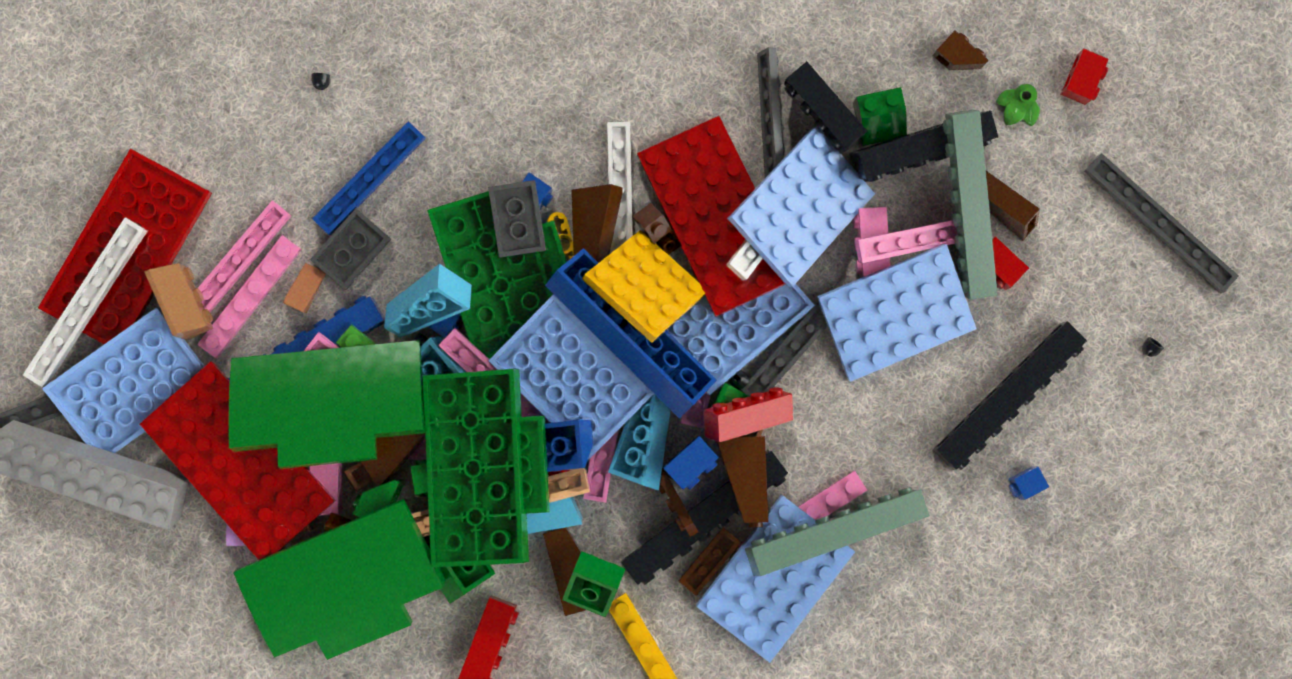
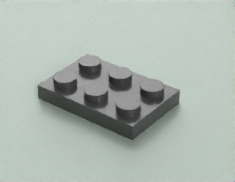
[488,180,546,257]
[310,208,391,290]

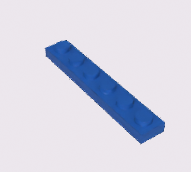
[312,121,426,235]

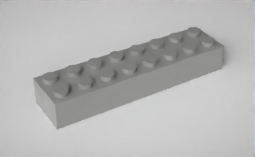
[0,420,189,530]

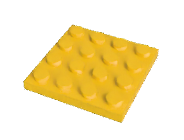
[582,230,705,343]

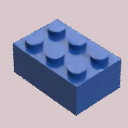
[662,436,719,490]

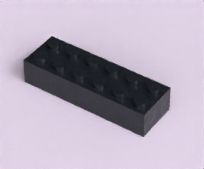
[849,110,998,182]

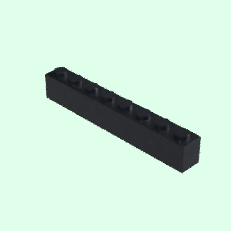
[933,321,1087,470]
[621,451,788,585]

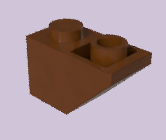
[932,30,989,70]
[632,203,680,255]

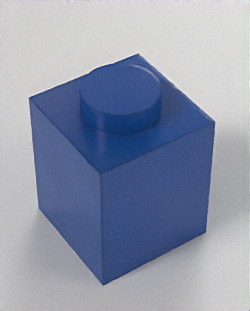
[1009,466,1049,500]

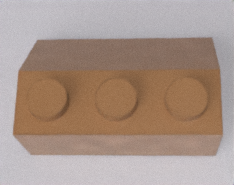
[144,263,214,340]

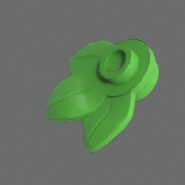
[996,84,1040,126]

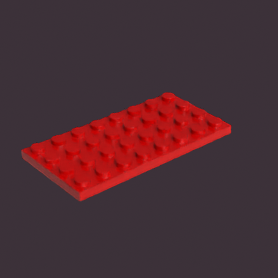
[637,116,786,317]
[38,148,212,344]
[139,361,336,560]

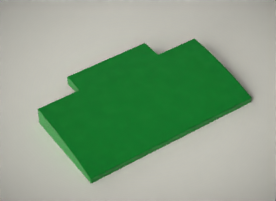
[427,182,567,360]
[229,340,425,469]
[423,369,550,567]
[233,499,446,660]

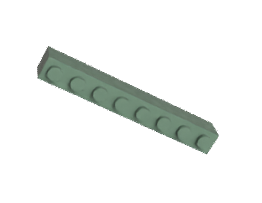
[943,109,997,300]
[745,487,930,576]

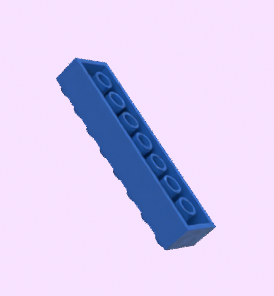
[545,248,717,419]

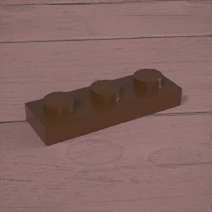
[659,468,698,537]
[678,527,741,596]

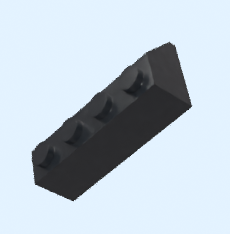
[784,61,867,153]

